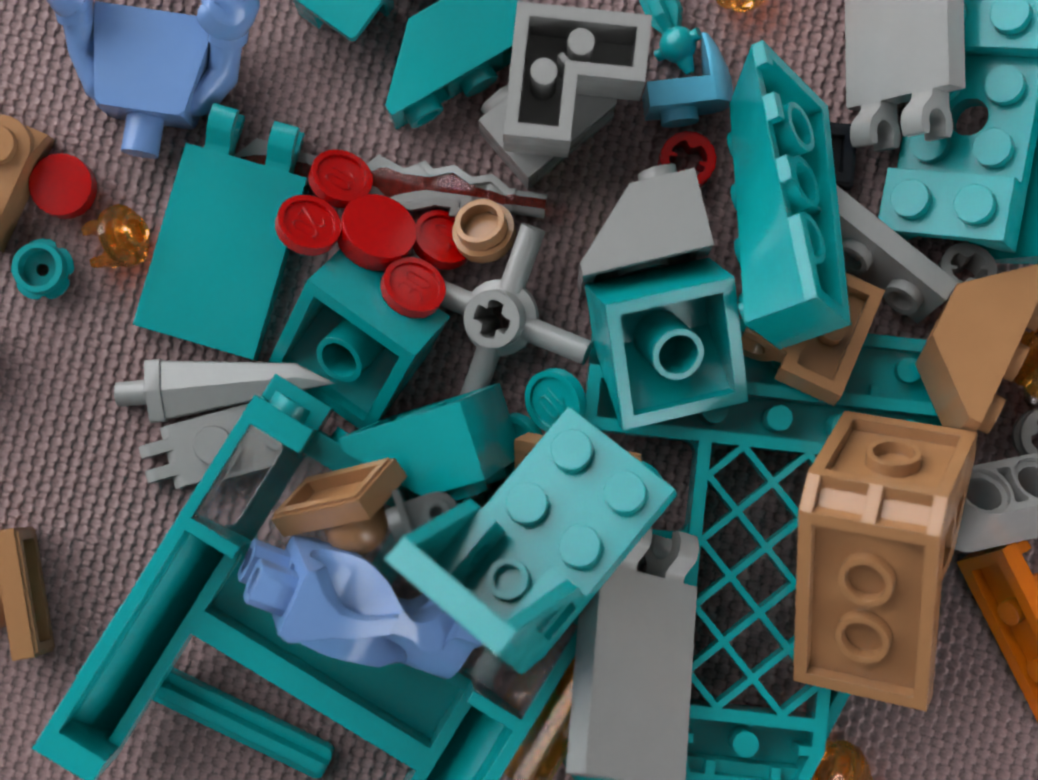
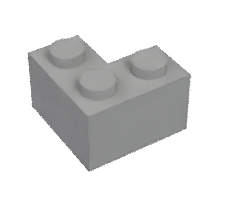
[503,1,652,158]

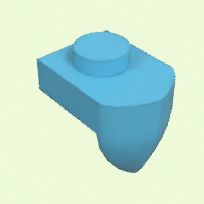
[642,32,734,128]

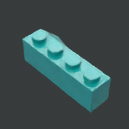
[727,40,851,350]

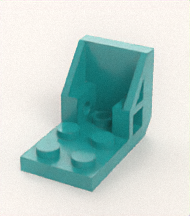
[384,406,677,675]

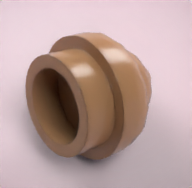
[452,199,517,264]

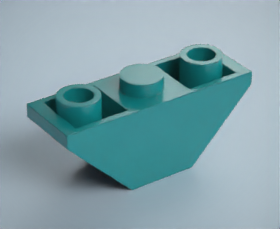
[385,0,519,130]

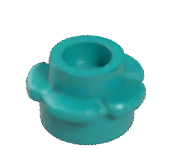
[11,238,74,300]

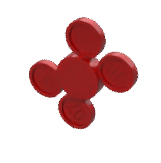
[275,149,468,318]

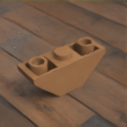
[915,264,1038,434]

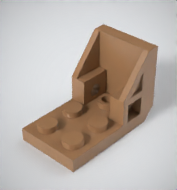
[793,411,978,712]

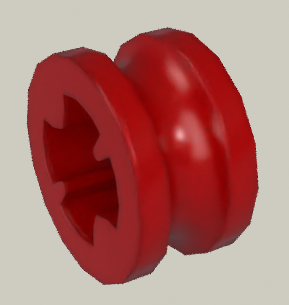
[657,131,717,188]

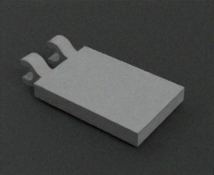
[845,0,966,152]
[566,527,699,780]

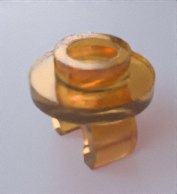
[81,204,150,268]

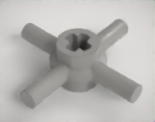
[440,223,593,395]

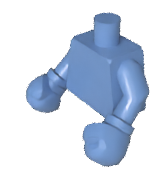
[46,0,260,159]

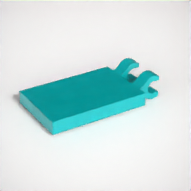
[132,103,309,361]

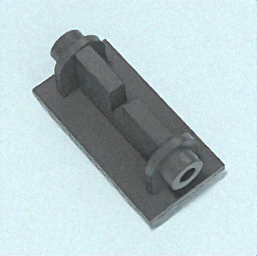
[385,489,460,545]

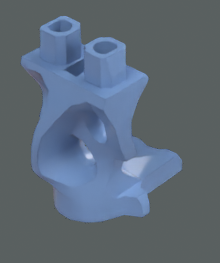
[237,535,483,679]

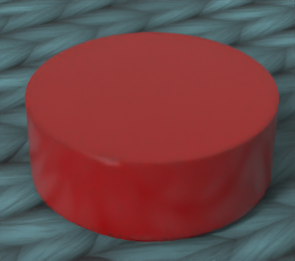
[29,153,97,219]

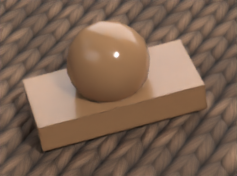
[271,458,408,555]
[0,527,55,661]

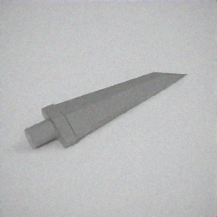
[114,359,335,423]

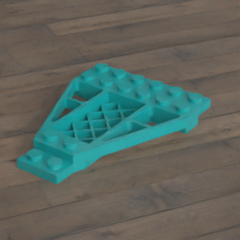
[584,319,942,780]

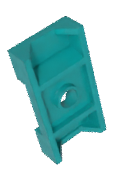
[878,0,1038,253]

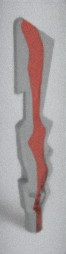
[234,138,548,219]

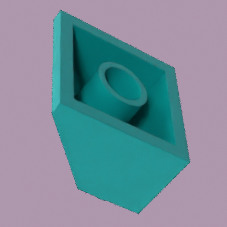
[268,249,450,429]
[585,257,749,431]
[338,383,517,501]

